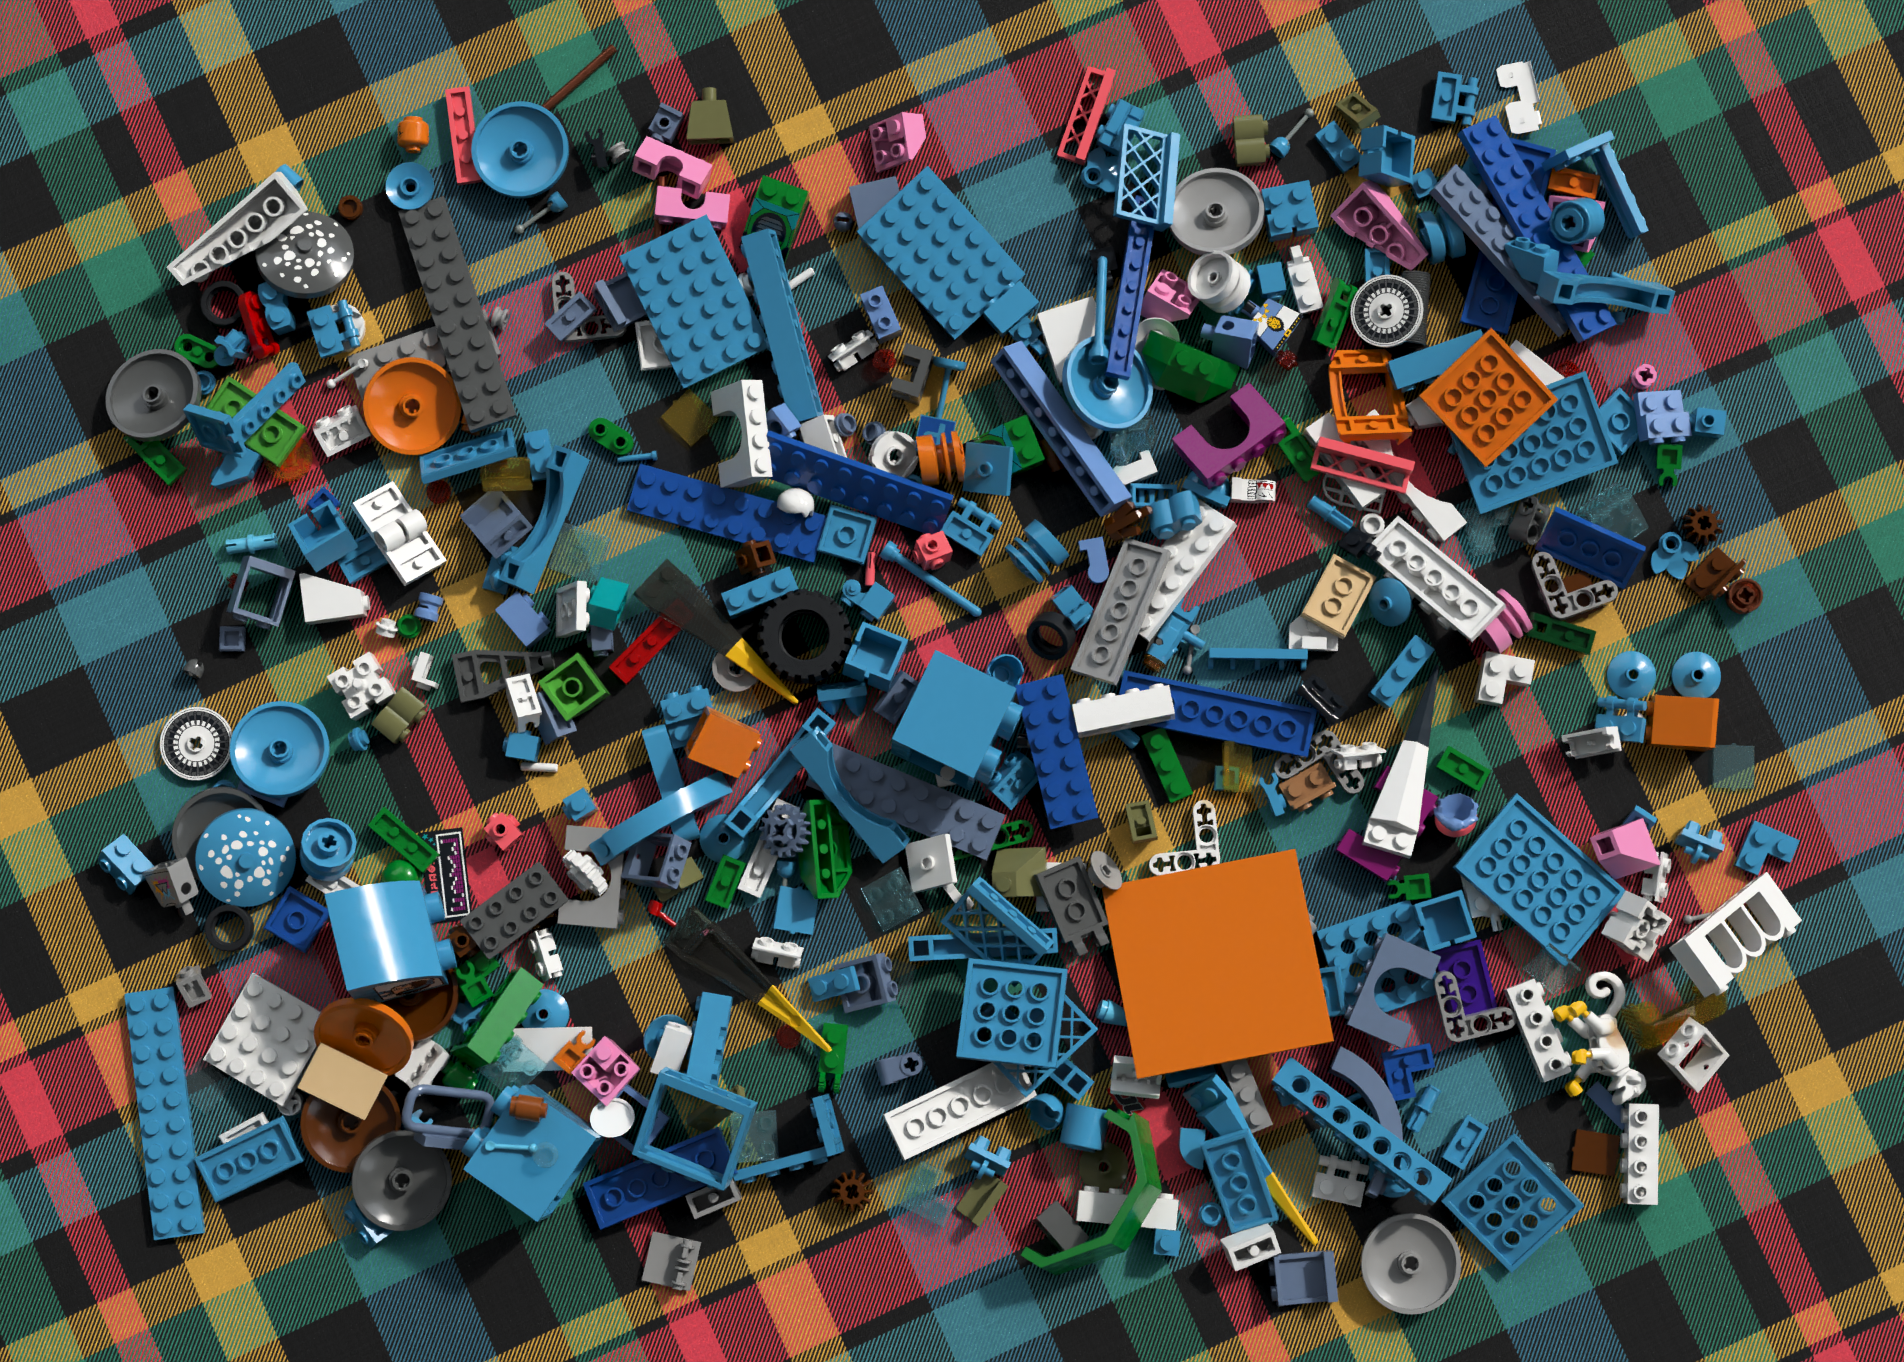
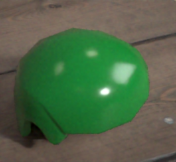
[381,859,422,884]

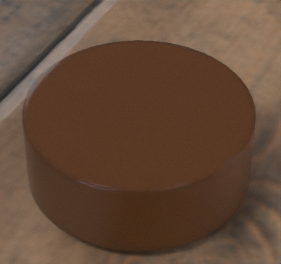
[338,195,363,221]

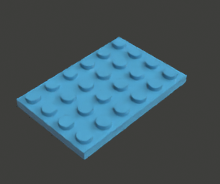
[856,166,1025,340]
[619,214,767,389]
[1448,371,1618,514]
[1453,793,1626,966]

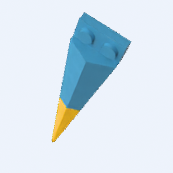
[1182,1074,1318,1246]

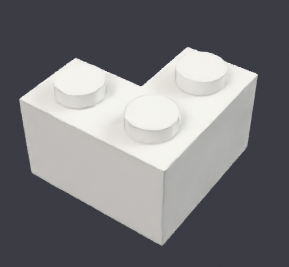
[1474,651,1535,707]

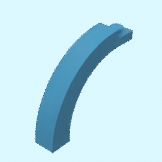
[589,771,733,866]

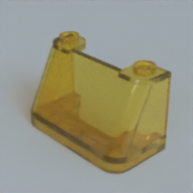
[1620,984,1728,1049]

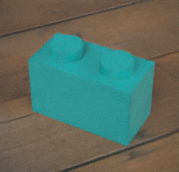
[586,577,629,631]

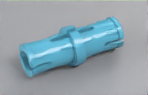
[226,533,278,555]

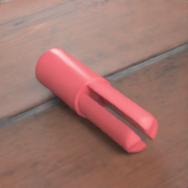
[865,552,876,587]

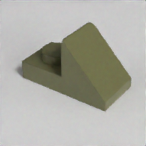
[1335,91,1381,134]
[1125,800,1158,844]
[652,857,704,904]

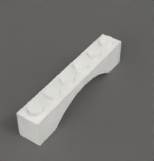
[1355,409,1467,544]

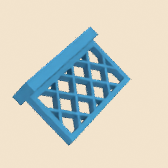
[1113,123,1180,232]
[941,876,1054,987]
[993,994,1098,1098]

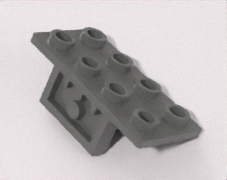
[460,862,568,959]

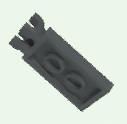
[1034,856,1110,957]

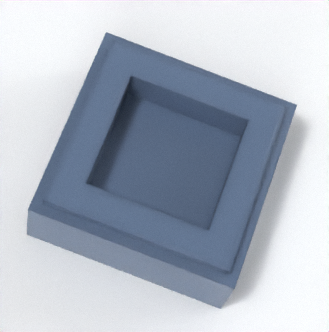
[219,626,246,652]

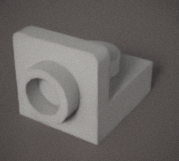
[176,965,212,1008]

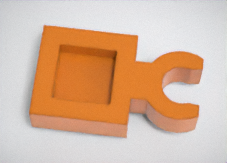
[552,1030,596,1075]

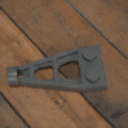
[452,650,555,703]

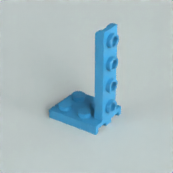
[1541,130,1649,239]
[183,362,306,458]
[733,1093,845,1184]

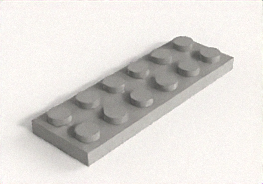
[347,309,501,402]
[1070,538,1172,686]

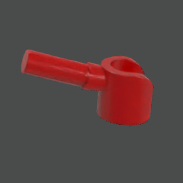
[648,899,677,928]

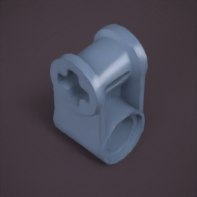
[874,1052,924,1086]

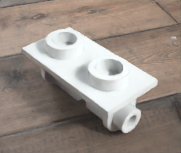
[828,330,879,372]
[1331,742,1386,771]
[1641,852,1671,903]
[528,928,563,982]
[751,937,804,970]

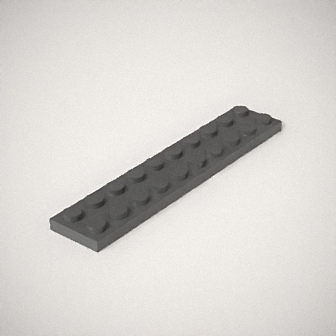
[398,196,518,433]

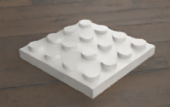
[203,973,321,1107]

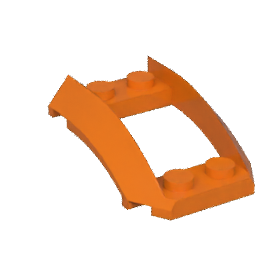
[1328,349,1412,446]

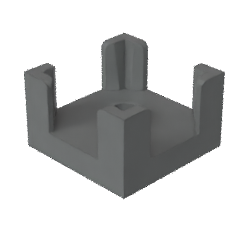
[890,343,934,406]

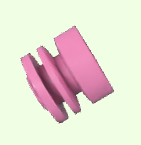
[1479,589,1533,654]

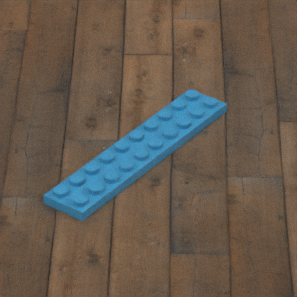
[124,987,205,1240]

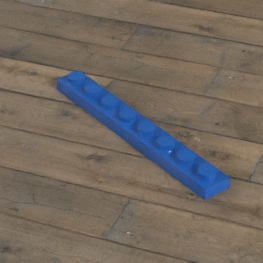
[1104,195,1155,381]

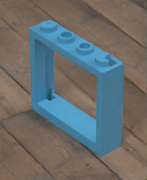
[632,1067,758,1191]

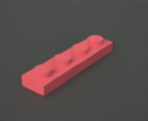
[445,86,482,185]

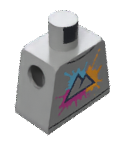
[143,857,199,917]

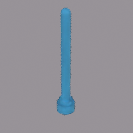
[1089,256,1109,365]
[879,541,982,617]

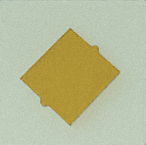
[661,389,720,447]

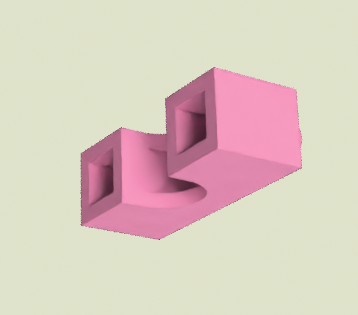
[632,136,712,200]
[654,186,730,230]

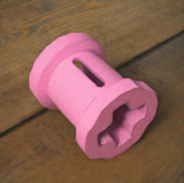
[1631,364,1657,390]

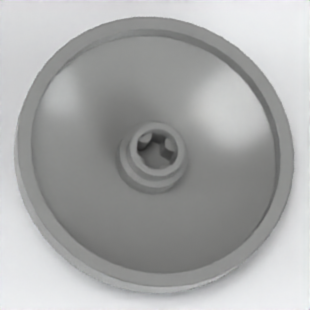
[1169,168,1264,255]
[1360,1213,1461,1314]

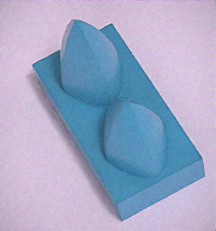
[1181,471,1231,510]
[482,546,518,596]
[817,679,867,717]

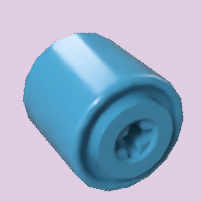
[1549,197,1605,245]
[1060,1103,1109,1153]

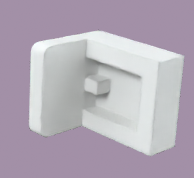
[411,652,439,691]

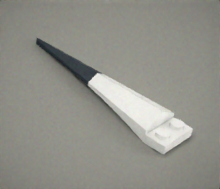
[1362,664,1439,859]

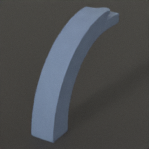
[1328,1046,1403,1199]

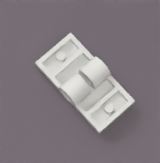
[351,481,447,586]

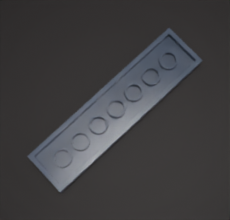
[1429,164,1569,337]
[806,743,1006,861]

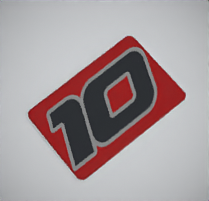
[1107,1087,1146,1116]

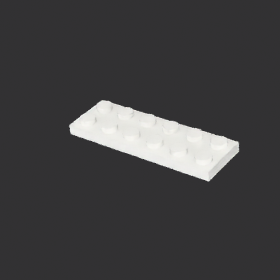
[1138,499,1237,642]
[882,1062,1037,1160]

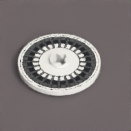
[1351,275,1423,348]
[160,707,233,780]

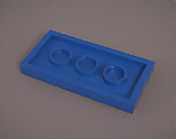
[1535,507,1646,589]

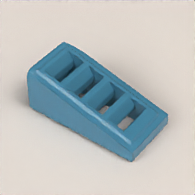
[1126,483,1177,510]

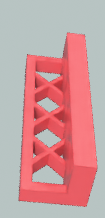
[1057,66,1116,166]
[1310,436,1415,494]

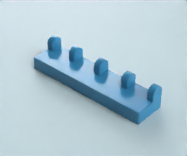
[1208,648,1308,671]

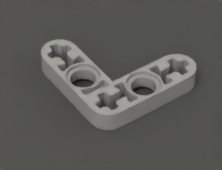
[552,272,627,343]
[1531,552,1618,620]
[1273,730,1364,794]
[1433,970,1516,1042]

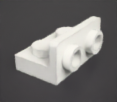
[313,405,371,457]

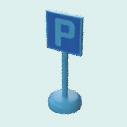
[915,356,967,451]

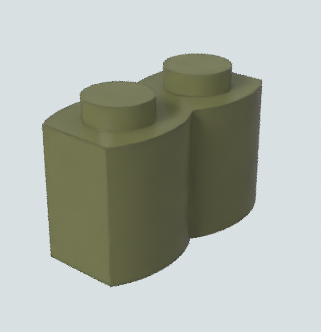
[1232,114,1270,167]
[371,687,428,744]

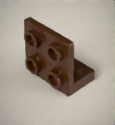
[1683,547,1747,603]

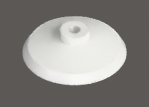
[590,1098,635,1137]

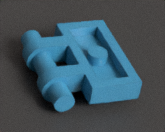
[1430,71,1479,127]
[307,300,360,359]
[940,497,1003,557]
[1595,696,1647,743]

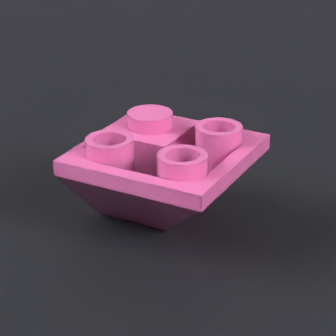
[869,112,926,173]
[1140,269,1200,322]
[1590,818,1660,880]
[571,1036,640,1106]

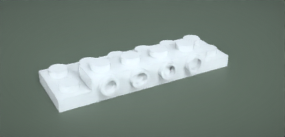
[1372,516,1506,642]

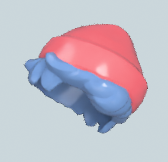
[1433,793,1479,837]

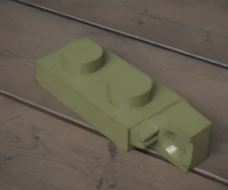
[686,1084,746,1133]

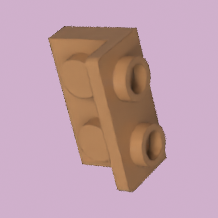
[1278,762,1336,812]

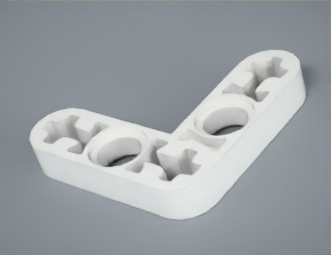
[1149,800,1220,876]

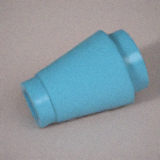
[1095,999,1127,1027]

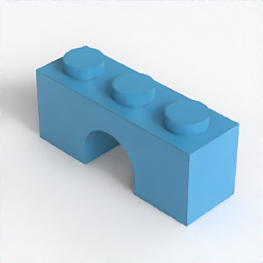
[721,567,799,619]
[1368,635,1435,710]

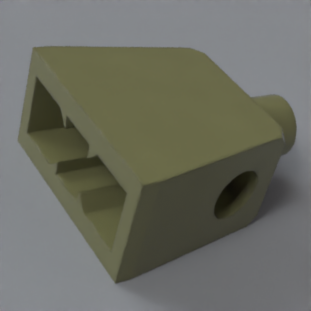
[687,87,734,145]

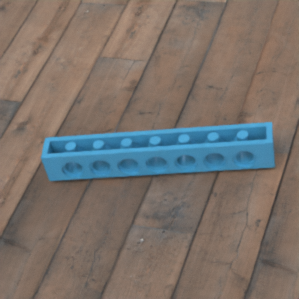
[1271,1056,1452,1205]

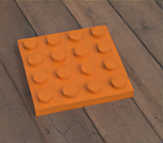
[1418,328,1558,467]

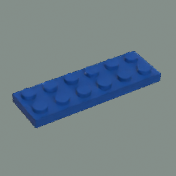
[1015,674,1098,830]
[583,1127,738,1230]

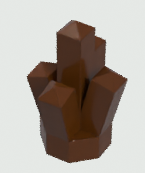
[1104,501,1153,542]

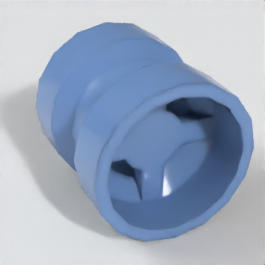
[413,592,444,622]

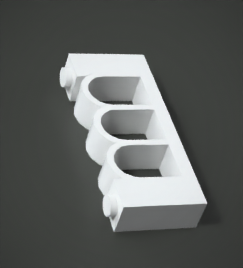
[1669,872,1802,998]

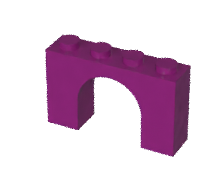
[1172,383,1287,490]
[1334,766,1438,882]

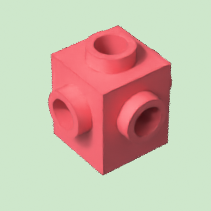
[912,531,953,571]
[483,812,524,852]

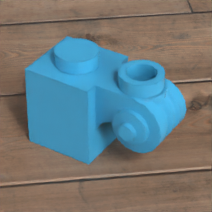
[840,579,896,622]

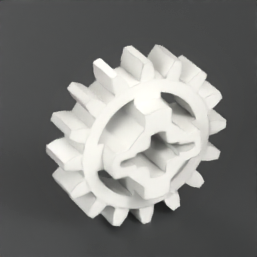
[562,850,608,896]

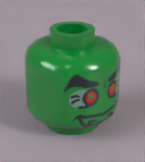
[441,1059,479,1089]

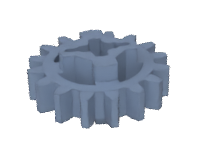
[759,804,811,858]

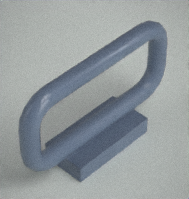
[402,1084,494,1150]

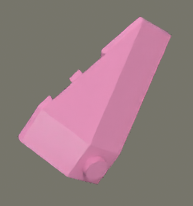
[1330,180,1429,271]

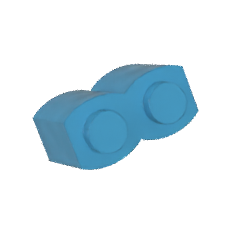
[258,282,296,335]
[1149,490,1202,539]

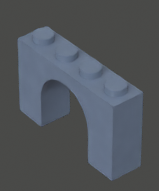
[1343,933,1441,1048]

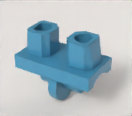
[214,329,250,367]
[1674,820,1725,864]
[964,1135,1011,1180]

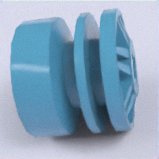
[1004,519,1070,584]

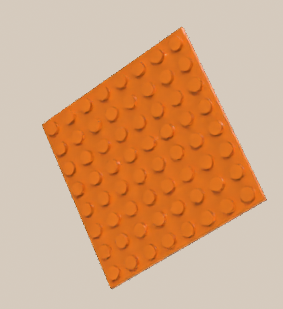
[1102,849,1334,1080]

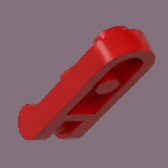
[238,291,280,359]

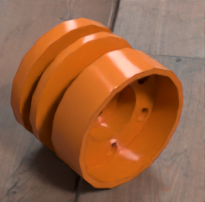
[916,430,966,486]

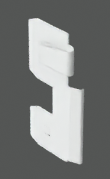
[1496,61,1542,134]

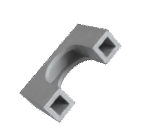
[557,825,629,929]

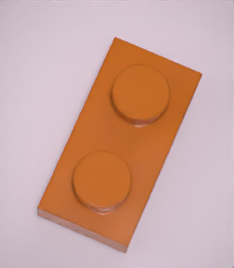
[1547,168,1600,200]

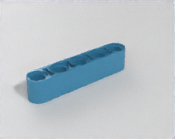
[642,723,701,841]

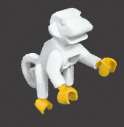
[1553,971,1646,1106]

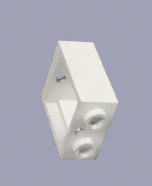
[1657,1017,1730,1093]

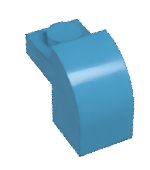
[1049,584,1094,631]
[1178,1127,1206,1170]

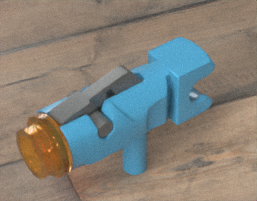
[1142,598,1206,673]

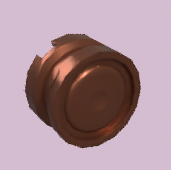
[1725,578,1763,614]

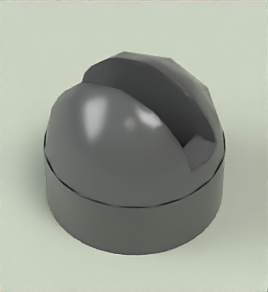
[182,659,204,679]

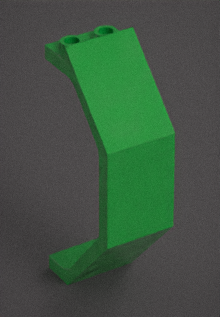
[1021,1108,1162,1275]

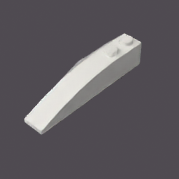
[167,172,308,286]

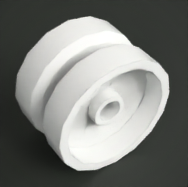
[1187,250,1251,313]

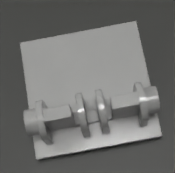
[642,1231,701,1291]

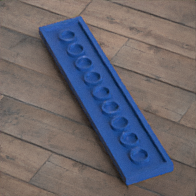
[1457,115,1617,344]

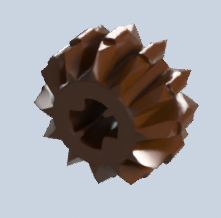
[1681,504,1724,546]
[831,1170,874,1213]

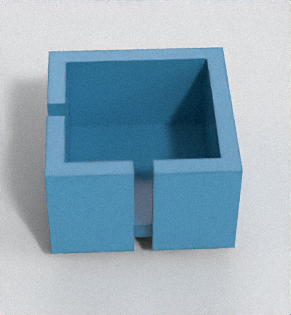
[1359,125,1415,188]
[1260,180,1319,242]
[288,499,358,572]
[842,622,908,692]
[1411,890,1477,952]

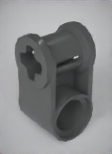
[1508,495,1550,545]

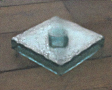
[548,522,611,584]

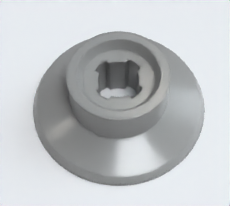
[1088,851,1122,890]

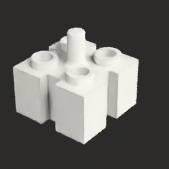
[327,652,396,721]
[1601,891,1672,962]

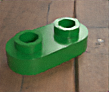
[174,334,219,370]
[588,418,634,456]

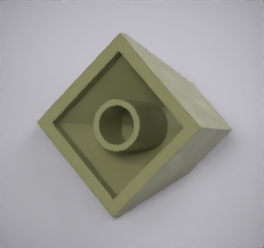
[992,847,1047,898]

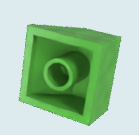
[538,653,610,722]

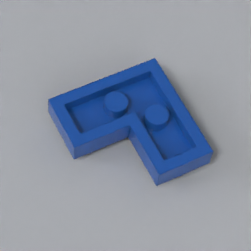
[1380,1043,1435,1101]

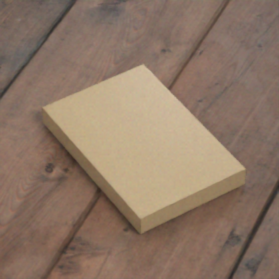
[1300,554,1376,639]
[297,1042,388,1120]

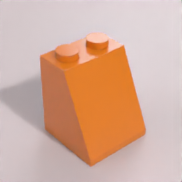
[1644,695,1719,752]
[684,705,762,779]

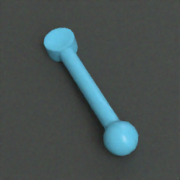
[485,1141,538,1154]

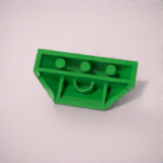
[1141,330,1240,403]
[798,799,852,899]

